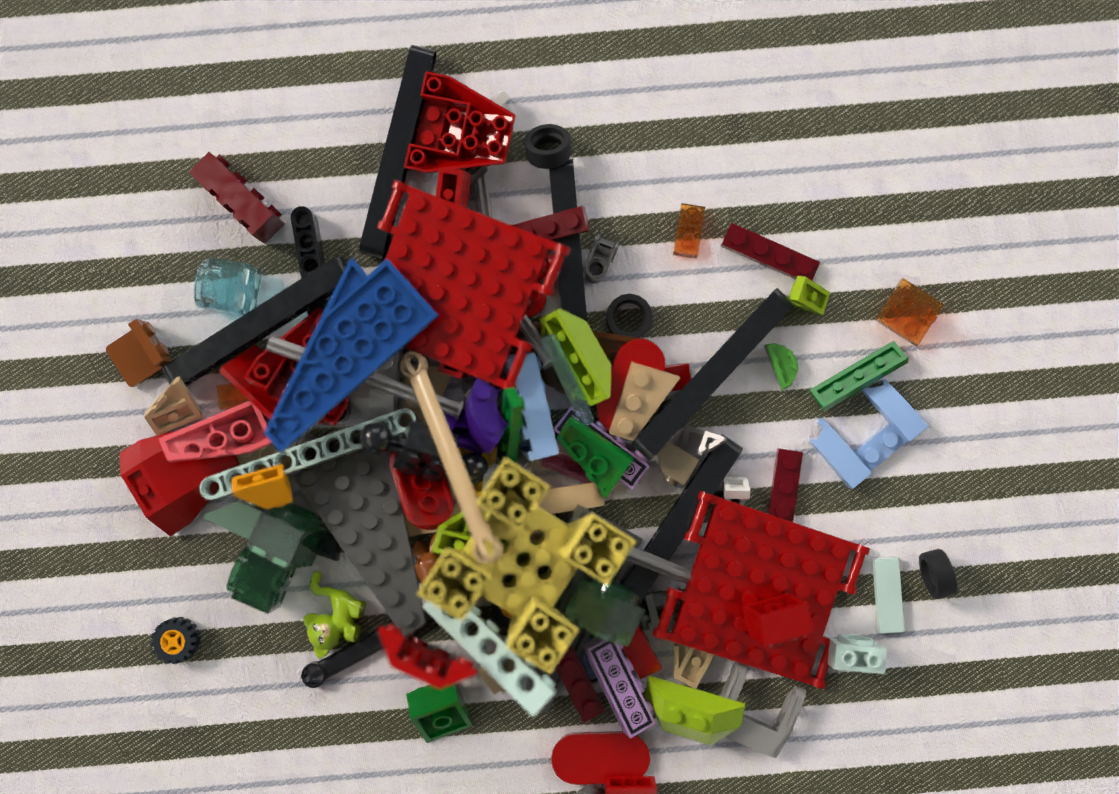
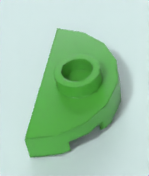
[764,343,798,391]

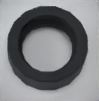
[524,124,572,169]
[606,293,653,338]
[919,549,957,599]

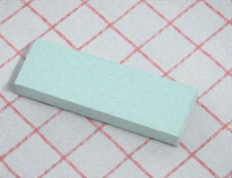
[872,557,905,634]

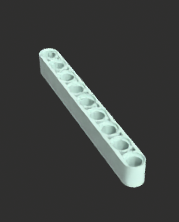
[200,409,418,500]

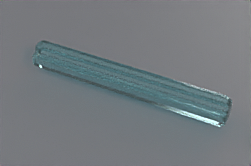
[542,334,594,425]

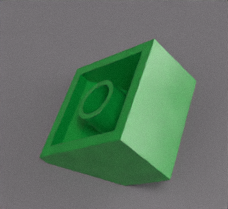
[406,683,473,743]

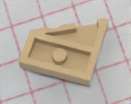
[144,376,203,436]
[673,642,714,689]

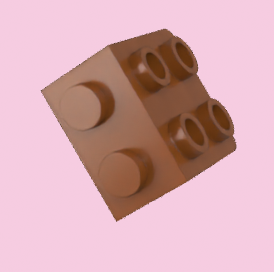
[106,319,172,387]

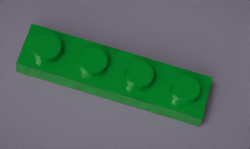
[810,341,908,412]
[498,387,525,464]

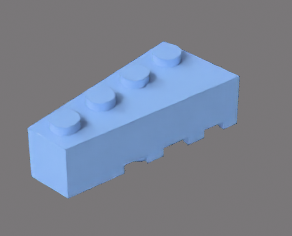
[504,351,559,461]

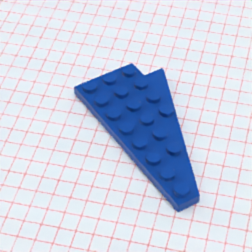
[264,258,439,453]

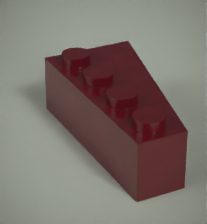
[189,152,285,244]

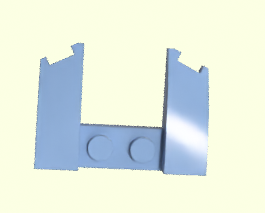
[809,379,928,489]

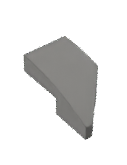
[679,425,727,457]

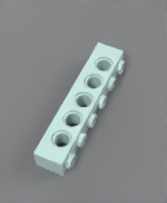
[422,601,558,717]

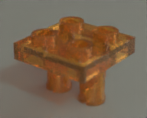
[874,278,944,346]

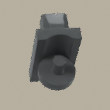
[632,591,674,640]

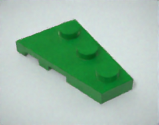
[557,416,633,499]

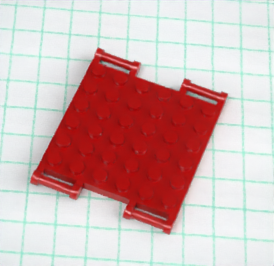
[377,180,571,389]
[652,491,870,689]

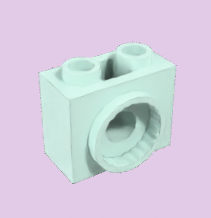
[828,634,887,674]

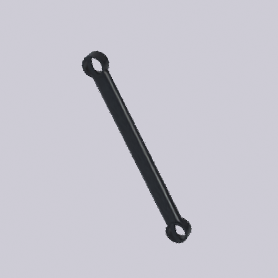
[301,595,482,688]

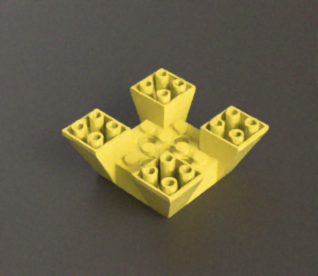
[417,458,636,674]

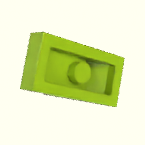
[789,276,830,315]

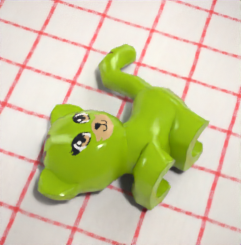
[303,571,366,658]

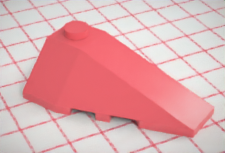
[159,401,273,462]

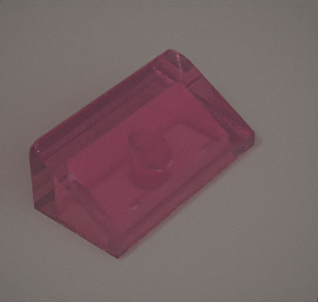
[541,452,589,483]

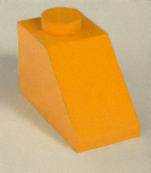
[232,464,292,509]

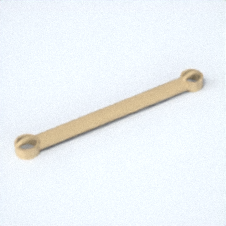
[400,352,503,563]

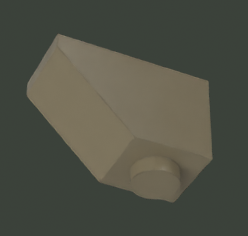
[656,441,699,487]

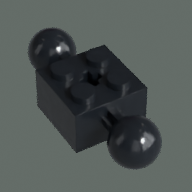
[360,420,489,485]

